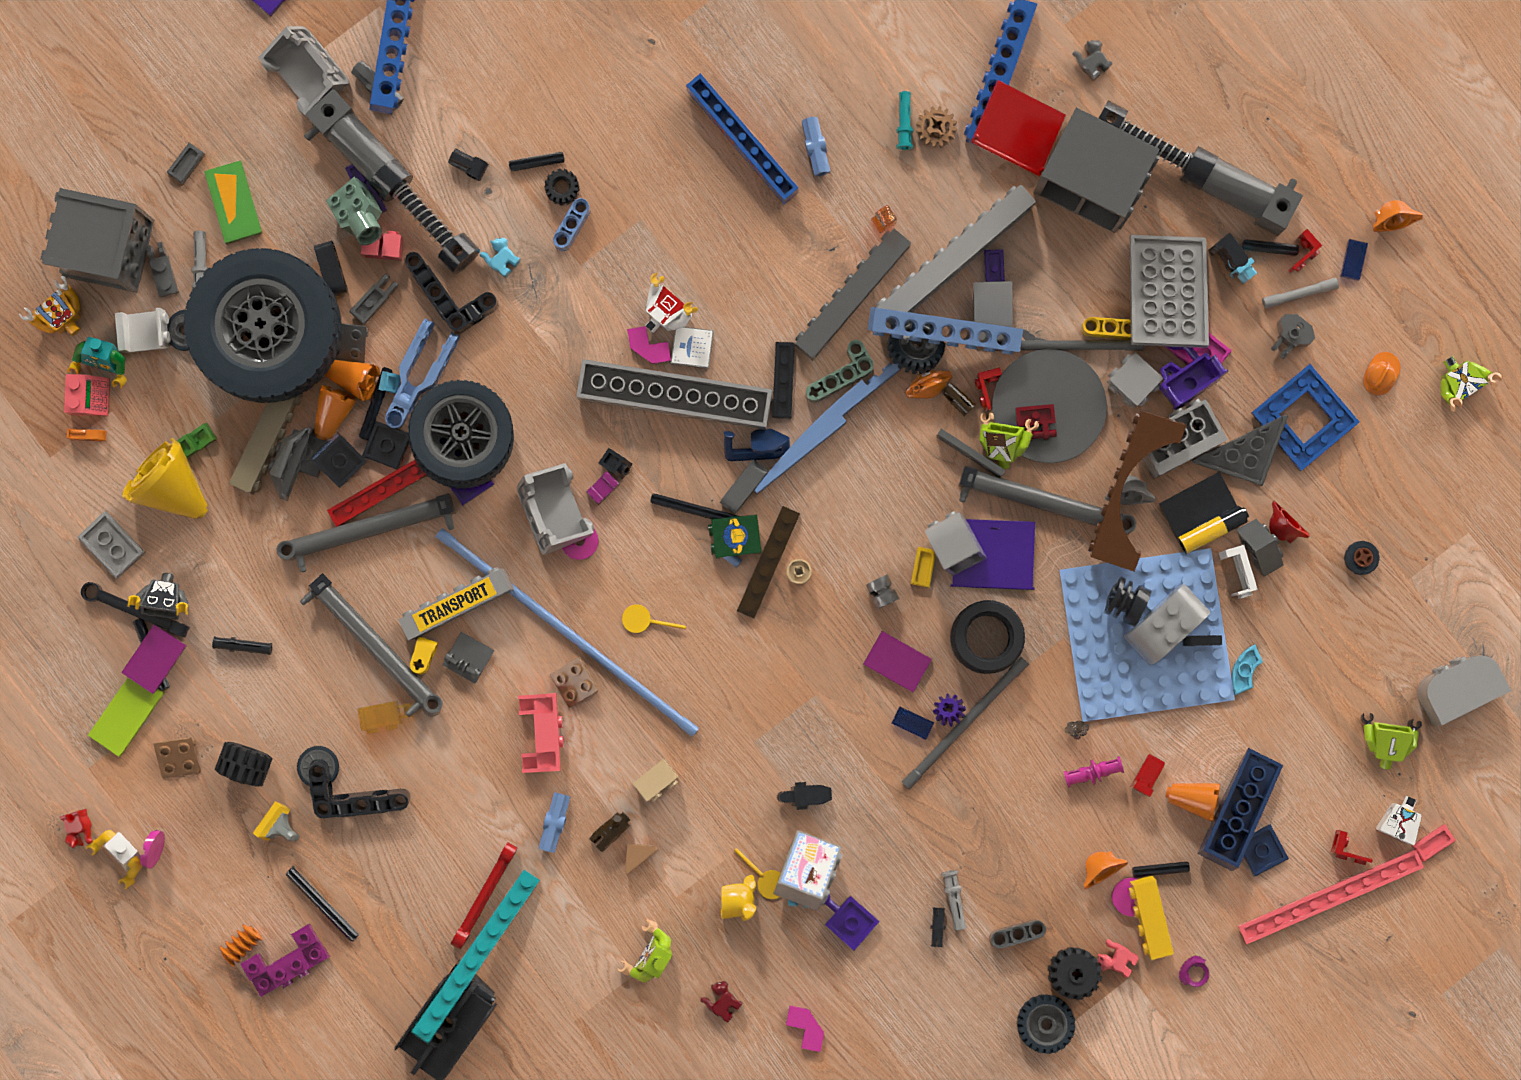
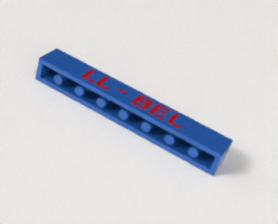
[686,73,799,204]

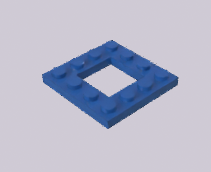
[1251,364,1360,471]

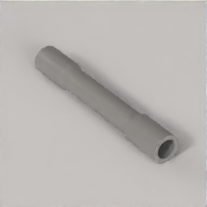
[1262,278,1339,309]

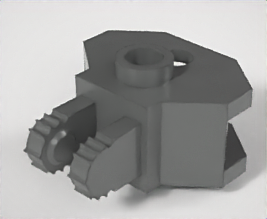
[1271,314,1315,359]

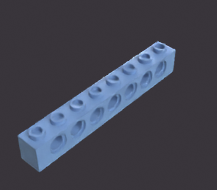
[867,307,1023,355]

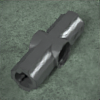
[351,60,404,111]

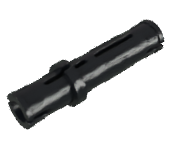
[212,636,272,655]

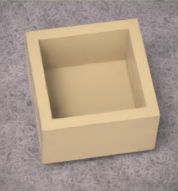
[633,759,679,802]

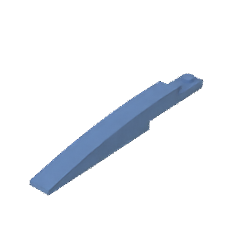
[755,363,901,495]

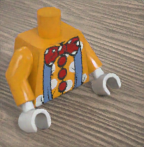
[19,276,81,336]

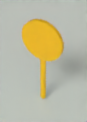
[622,604,686,633]
[734,849,781,899]

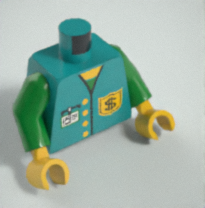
[67,337,127,389]

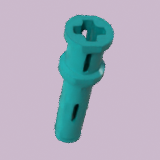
[896,91,913,150]

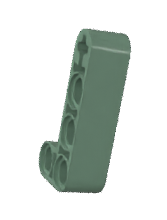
[806,340,874,403]

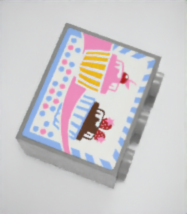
[773,830,843,911]

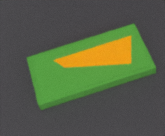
[204,160,263,244]

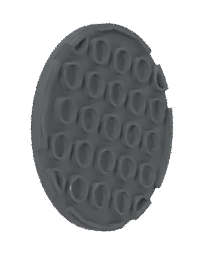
[992,349,1107,463]

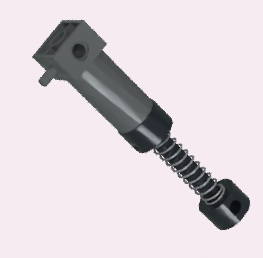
[304,89,480,274]
[1099,100,1303,236]

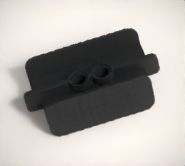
[394,974,497,1080]

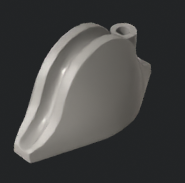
[1105,475,1155,505]

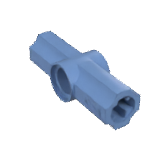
[802,117,830,176]
[539,792,570,853]

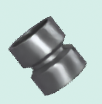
[866,574,899,609]

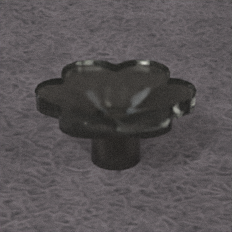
[1065,721,1089,740]

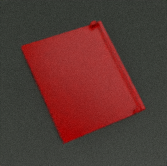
[971,80,1066,177]

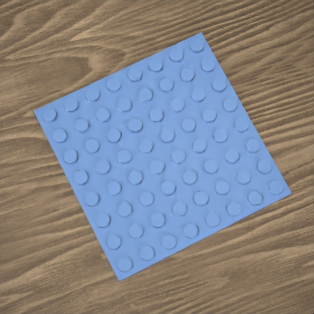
[1059,548,1235,722]

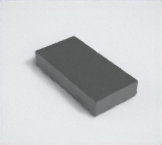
[167,142,206,184]

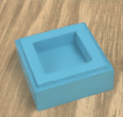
[378,371,401,394]

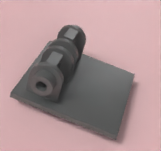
[335,323,368,363]
[442,632,495,684]

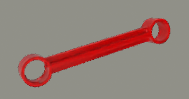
[450,842,518,950]

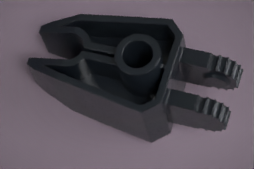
[776,782,832,810]

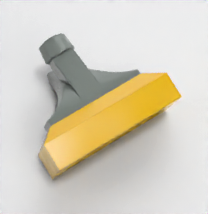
[253,801,300,841]

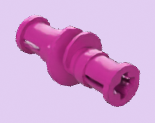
[1064,756,1124,788]

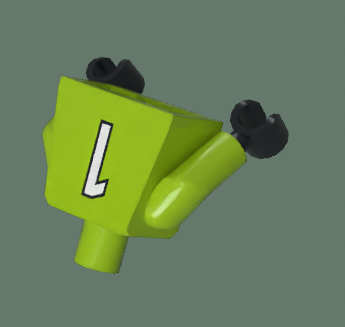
[1361,713,1422,770]

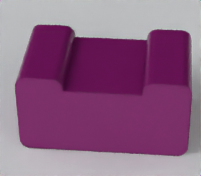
[586,471,620,505]

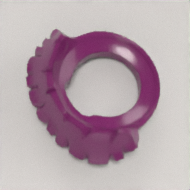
[1179,955,1209,987]

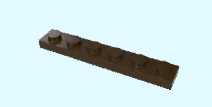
[737,506,800,619]

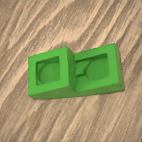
[177,423,217,458]

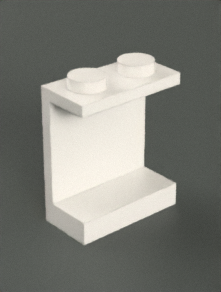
[115,308,171,353]

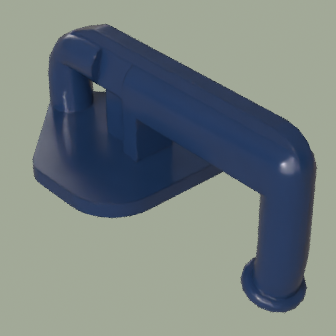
[723,429,790,461]

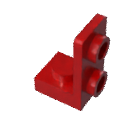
[1288,228,1323,273]
[974,367,1002,412]
[1130,754,1165,797]
[1331,830,1373,865]

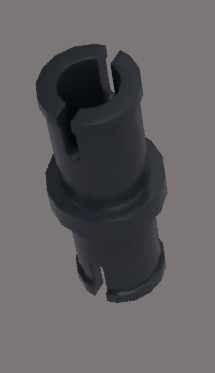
[930,907,946,947]

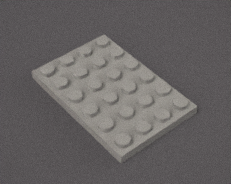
[1129,235,1209,348]

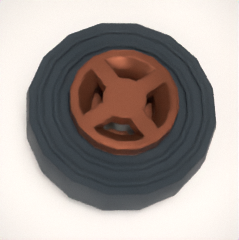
[1344,541,1380,575]

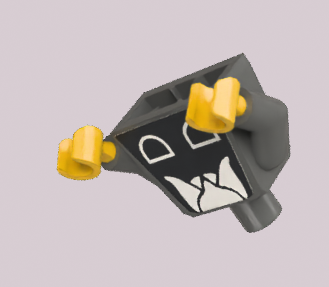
[127,573,189,620]

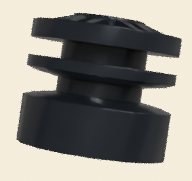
[1104,577,1151,627]

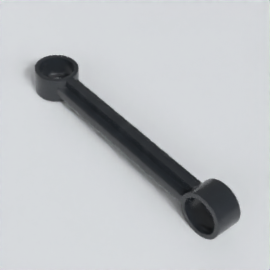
[81,582,190,638]

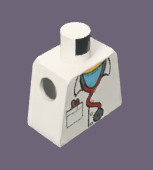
[1376,796,1421,845]

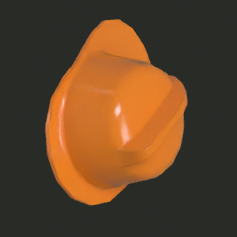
[1363,352,1401,395]

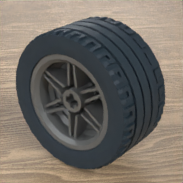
[408,380,514,489]

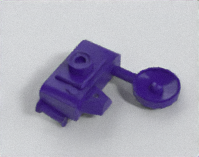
[1159,346,1228,410]

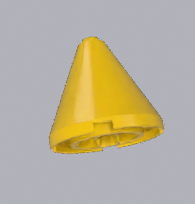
[122,438,208,519]

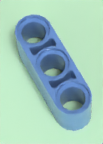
[553,198,590,251]

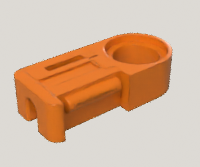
[66,429,107,441]

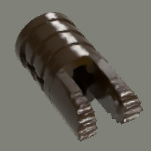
[942,383,976,417]

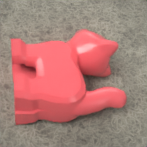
[1097,939,1139,978]

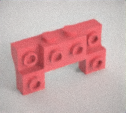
[518,693,564,773]

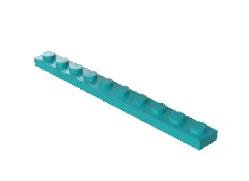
[412,870,540,1043]

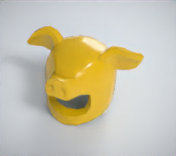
[721,875,756,921]

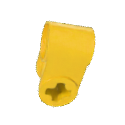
[410,636,438,675]

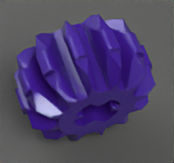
[933,694,966,727]

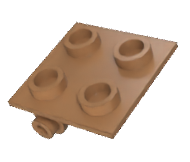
[550,657,599,708]
[153,737,200,778]

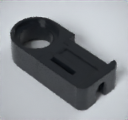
[1182,635,1222,646]

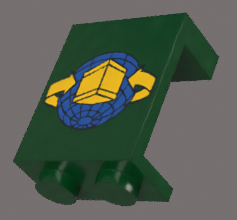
[708,514,762,559]

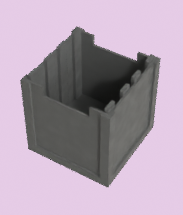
[40,188,154,293]

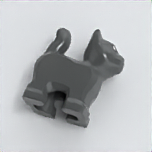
[1073,40,1113,81]

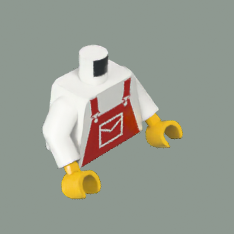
[645,273,698,333]

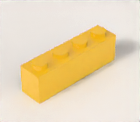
[1128,876,1174,960]

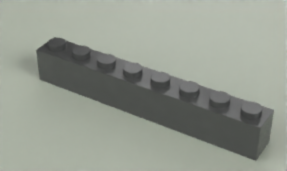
[795,228,911,361]

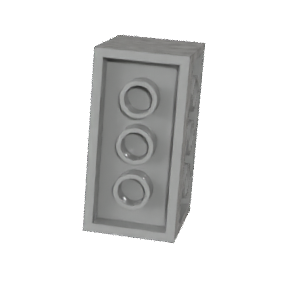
[1143,399,1228,479]

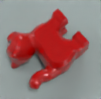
[60,809,93,849]

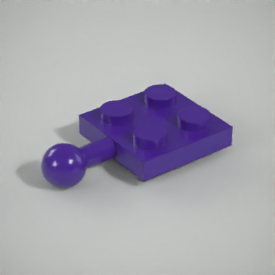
[824,893,880,951]

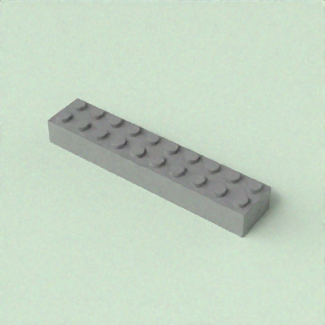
[876,185,1036,329]
[576,359,772,430]

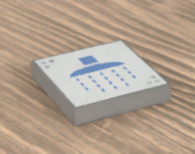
[671,327,714,369]

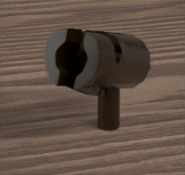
[589,812,631,853]

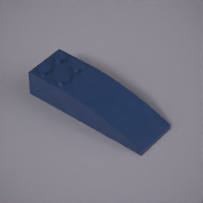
[1197,748,1283,871]

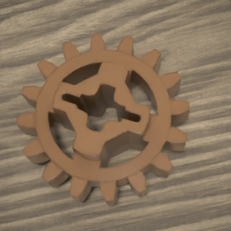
[916,106,957,148]

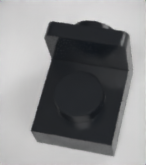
[598,448,632,479]

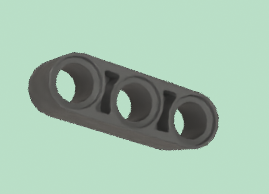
[719,459,769,514]
[989,919,1046,949]

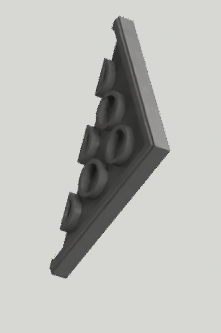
[1192,415,1288,486]

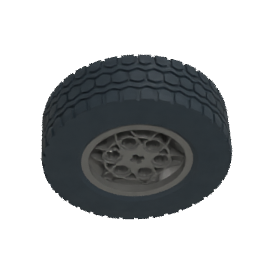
[184,248,342,403]

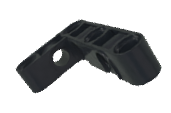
[405,252,498,334]
[309,759,411,819]

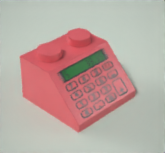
[64,374,110,416]

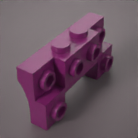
[240,924,330,997]

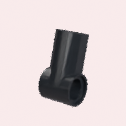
[448,148,489,181]

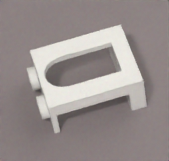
[1219,545,1257,599]

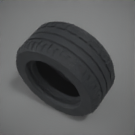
[950,600,1025,674]

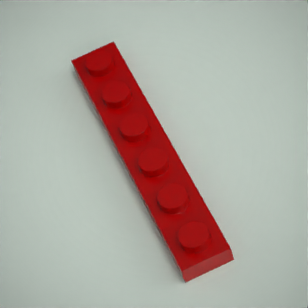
[327,460,427,527]

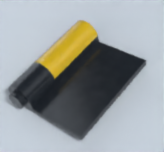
[1158,472,1249,554]

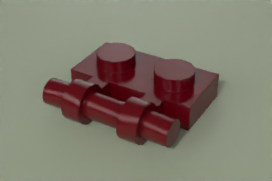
[1015,404,1057,441]

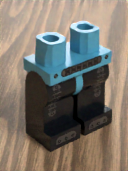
[1208,233,1257,284]

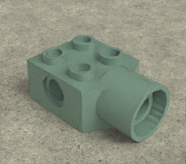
[326,177,382,245]

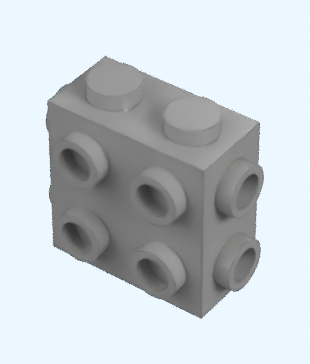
[1107,352,1163,408]

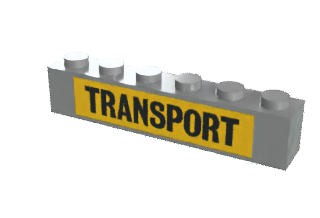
[398,567,514,640]

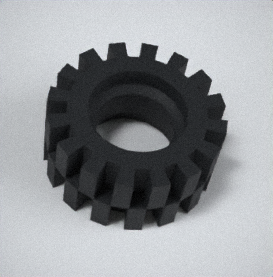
[544,169,580,205]

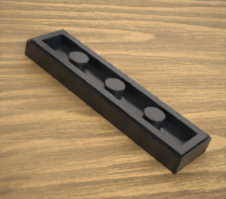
[772,342,795,419]

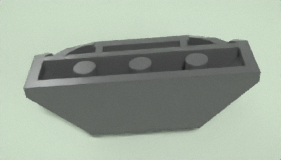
[269,427,314,501]

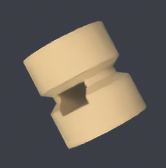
[787,559,811,585]

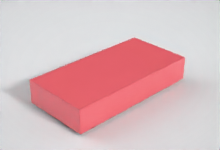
[1411,824,1456,862]

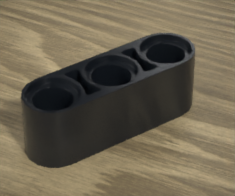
[314,240,348,296]

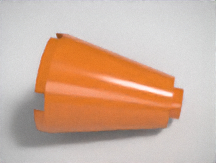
[326,360,380,401]
[314,385,357,441]
[1165,783,1221,822]

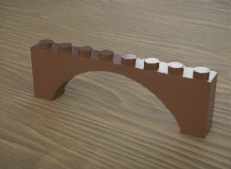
[1088,409,1186,572]

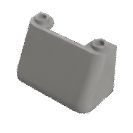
[258,26,349,115]
[517,463,594,555]

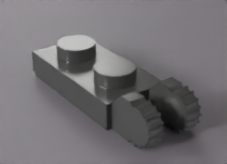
[146,242,179,298]
[349,274,399,325]

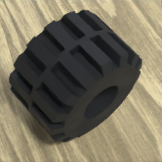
[214,742,273,786]
[1048,947,1102,1000]

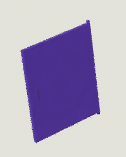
[950,519,1035,590]

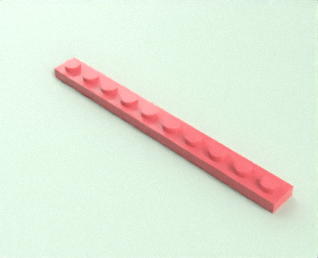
[1238,849,1424,944]

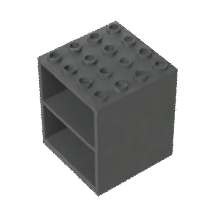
[1033,107,1160,233]

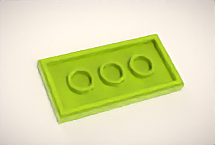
[88,678,165,757]

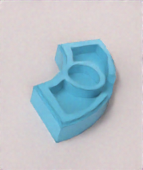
[1231,645,1263,695]

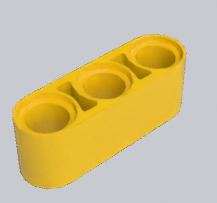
[1081,317,1131,340]

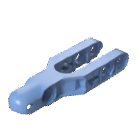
[385,319,460,429]

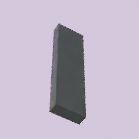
[937,428,1005,477]

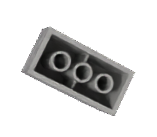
[925,511,987,576]
[1123,583,1211,665]
[1417,656,1511,726]

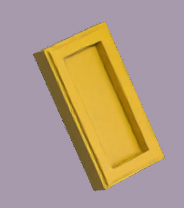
[910,547,936,588]

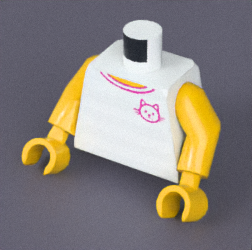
[86,830,142,889]

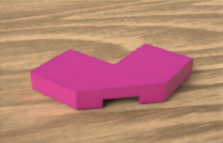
[627,326,671,364]
[786,1005,824,1052]

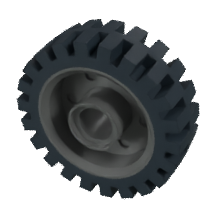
[887,321,945,374]
[1017,994,1076,1054]

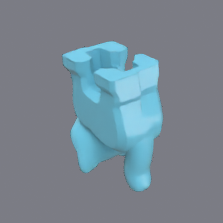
[480,237,521,278]

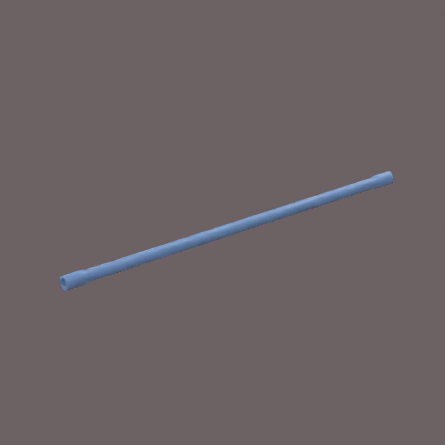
[436,528,699,737]

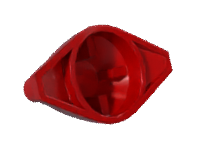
[1269,500,1310,544]

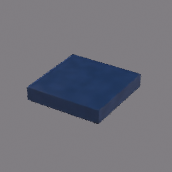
[1244,824,1289,877]

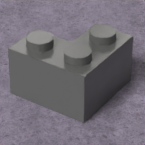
[1237,519,1284,577]

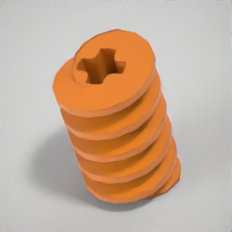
[219,924,263,967]

